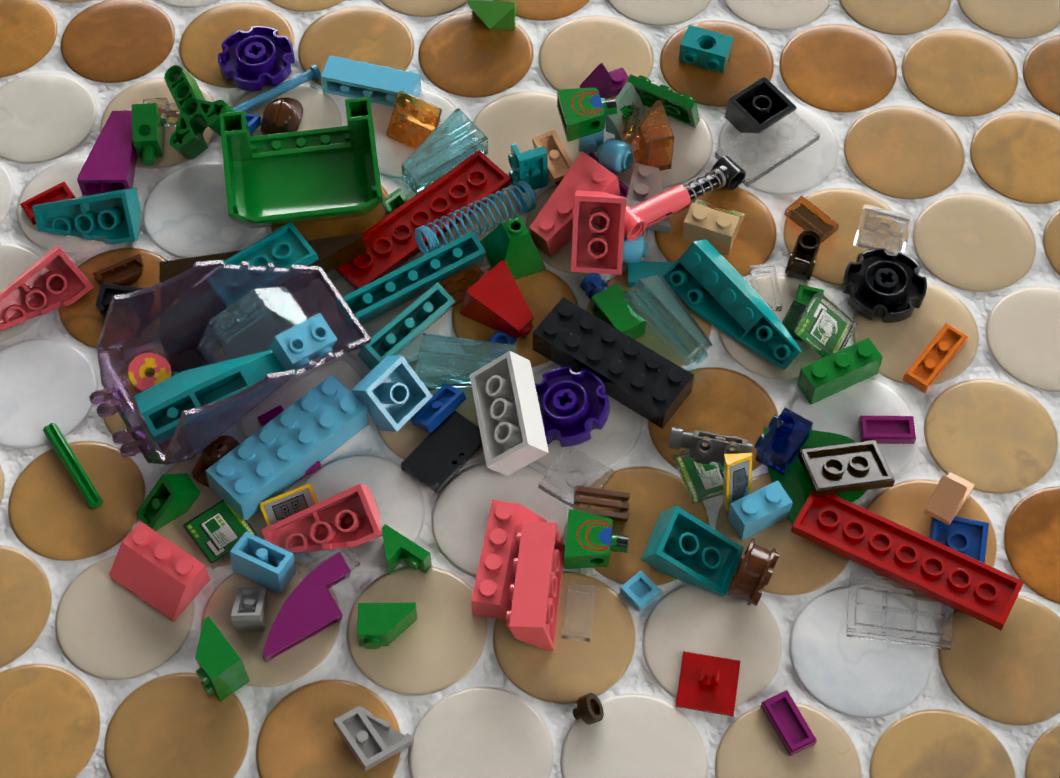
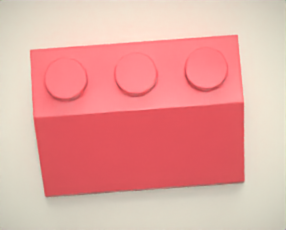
[570,190,626,275]
[109,522,211,622]

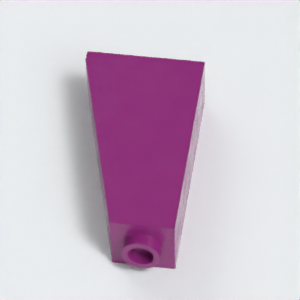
[77,110,137,195]

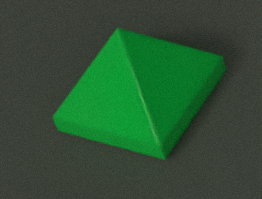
[381,188,408,215]

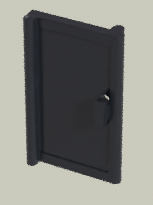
[401,411,483,493]

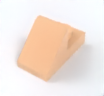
[532,129,573,183]
[924,472,975,525]

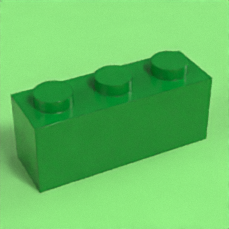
[797,337,883,405]

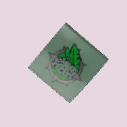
[605,82,646,145]

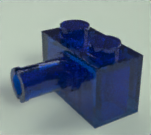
[755,408,813,476]

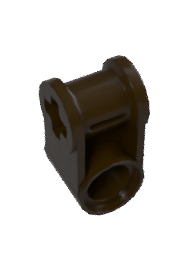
[785,230,821,281]

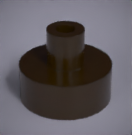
[573,693,604,725]

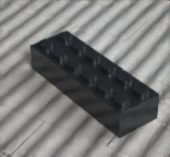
[533,297,694,429]

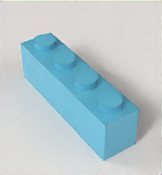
[321,56,422,111]

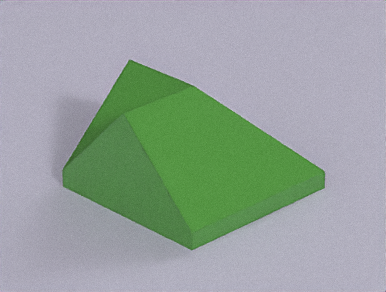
[468,0,517,30]

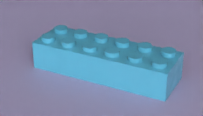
[205,375,369,521]

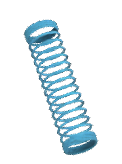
[415,180,536,255]

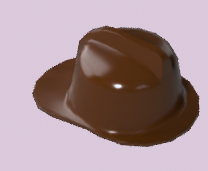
[261,97,303,135]

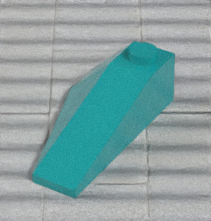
[32,188,142,245]

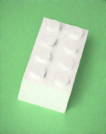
[470,351,549,476]

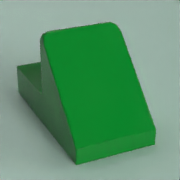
[382,524,432,575]

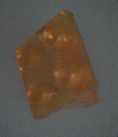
[386,91,447,154]

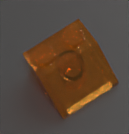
[634,100,674,171]

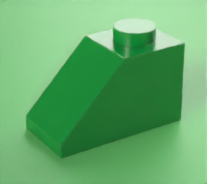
[136,473,201,531]
[357,602,417,649]

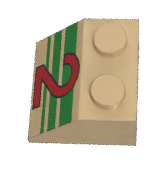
[681,200,745,255]

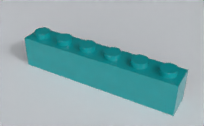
[337,231,486,331]

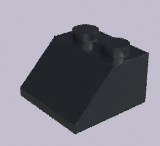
[725,76,796,133]

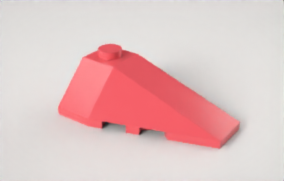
[0,244,94,331]
[261,484,383,553]

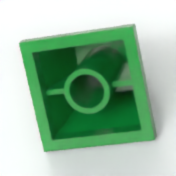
[480,216,546,280]

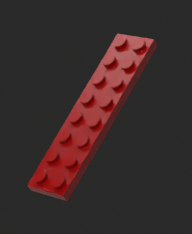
[335,150,512,290]
[791,490,1024,631]

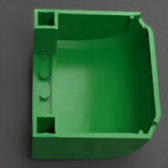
[219,97,383,229]

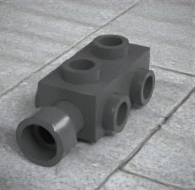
[668,426,753,467]

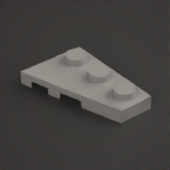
[626,163,671,234]

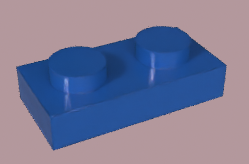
[410,384,467,434]

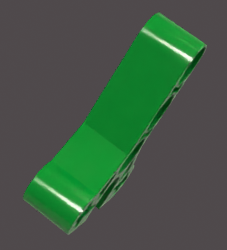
[164,65,236,159]

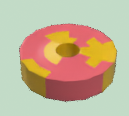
[128,352,172,393]

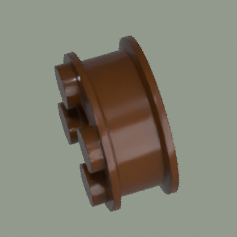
[726,538,780,606]

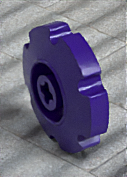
[218,26,295,91]
[535,366,610,447]

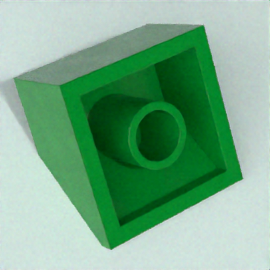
[195,616,250,702]

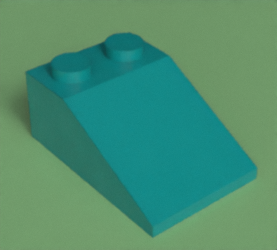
[640,506,744,597]

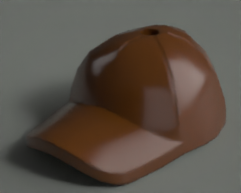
[192,435,240,487]

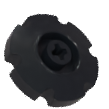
[842,248,927,323]

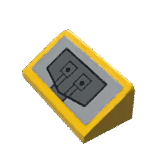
[723,453,752,511]
[259,483,318,526]

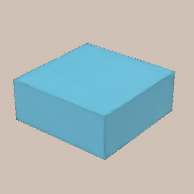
[620,571,660,611]

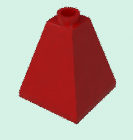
[460,260,534,339]

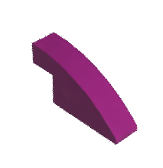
[263,552,351,662]

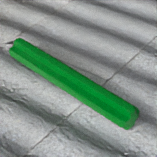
[43,423,103,510]

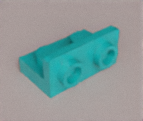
[508,143,548,193]

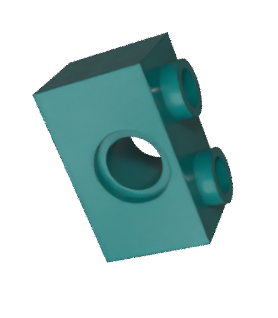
[679,25,734,73]

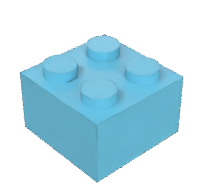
[351,355,433,432]

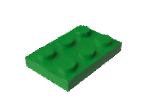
[626,74,700,128]

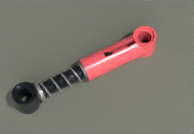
[624,156,746,241]

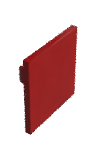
[675,651,741,716]

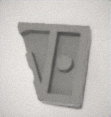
[333,706,414,772]

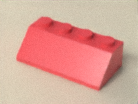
[471,500,547,620]
[506,522,565,651]

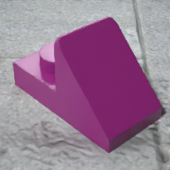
[580,63,629,99]

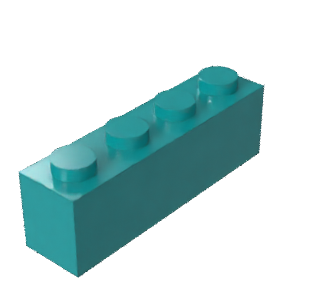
[357,282,455,371]

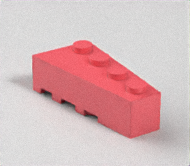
[529,151,621,258]

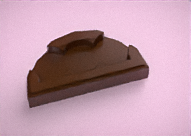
[93,254,144,286]

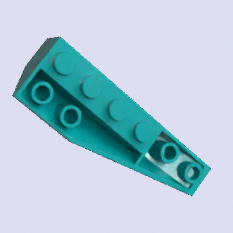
[662,239,802,370]
[134,350,306,444]

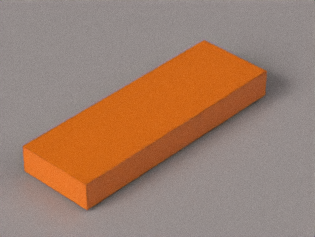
[903,323,969,393]

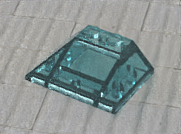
[198,286,308,405]

